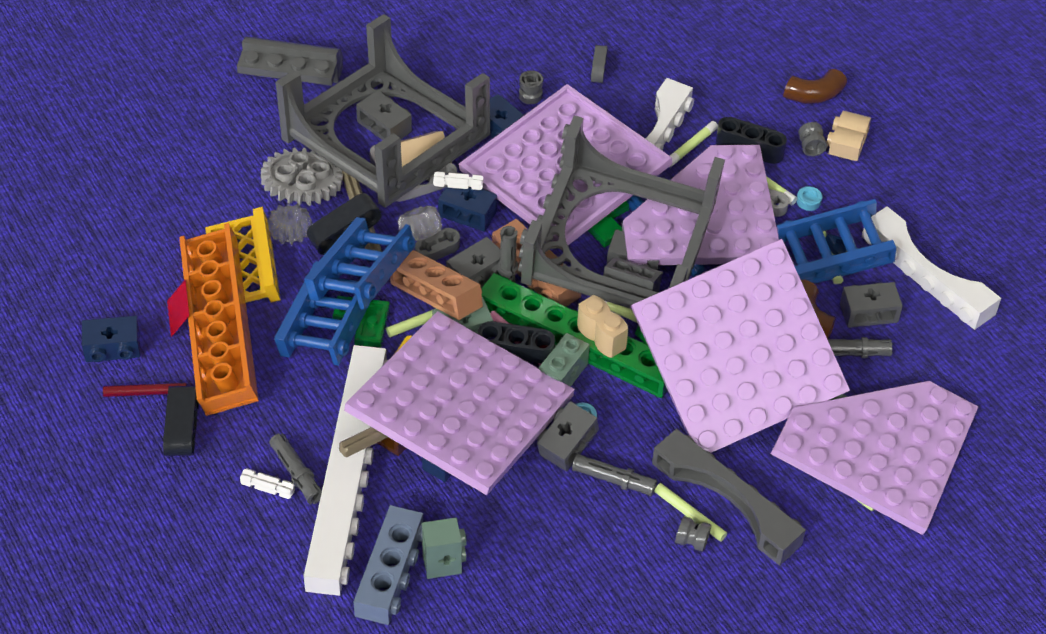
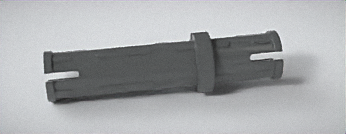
[497,226,518,283]
[827,337,892,358]
[269,433,322,504]
[572,453,657,497]

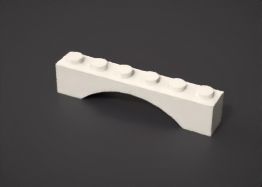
[645,78,694,151]
[862,206,1001,330]

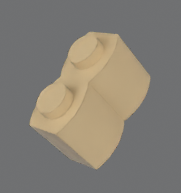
[826,110,871,161]
[577,295,628,358]

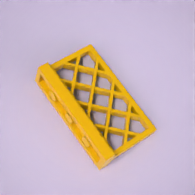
[205,207,281,303]

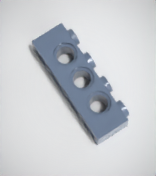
[354,505,423,625]

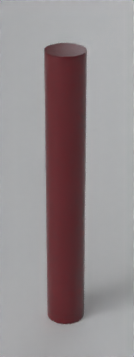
[103,383,187,397]

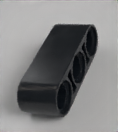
[716,117,787,164]
[307,193,382,255]
[478,321,556,364]
[163,386,199,456]

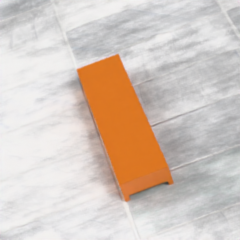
[179,223,259,416]

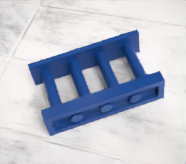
[777,199,896,284]
[304,217,415,309]
[274,261,377,366]

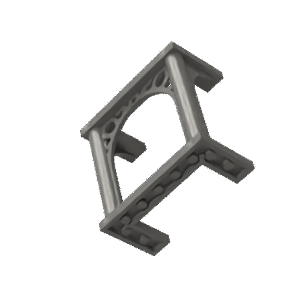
[276,14,490,208]
[518,115,725,309]

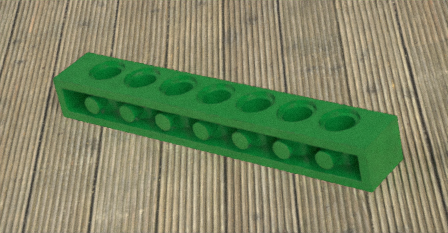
[481,273,668,399]

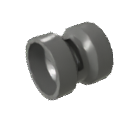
[519,70,543,104]
[798,122,827,157]
[675,516,712,552]

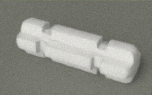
[433,171,483,190]
[240,468,295,499]

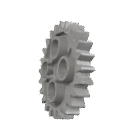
[261,148,343,206]

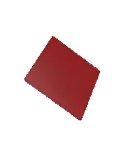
[167,279,190,337]

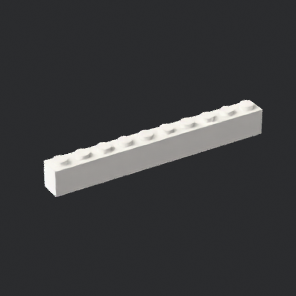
[304,345,388,596]

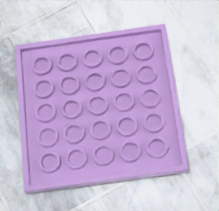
[459,84,672,245]
[631,239,850,453]
[344,311,575,495]

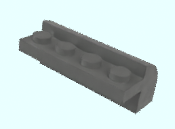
[237,36,343,86]

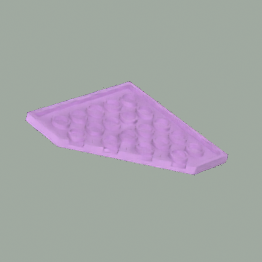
[622,145,779,265]
[770,381,978,535]

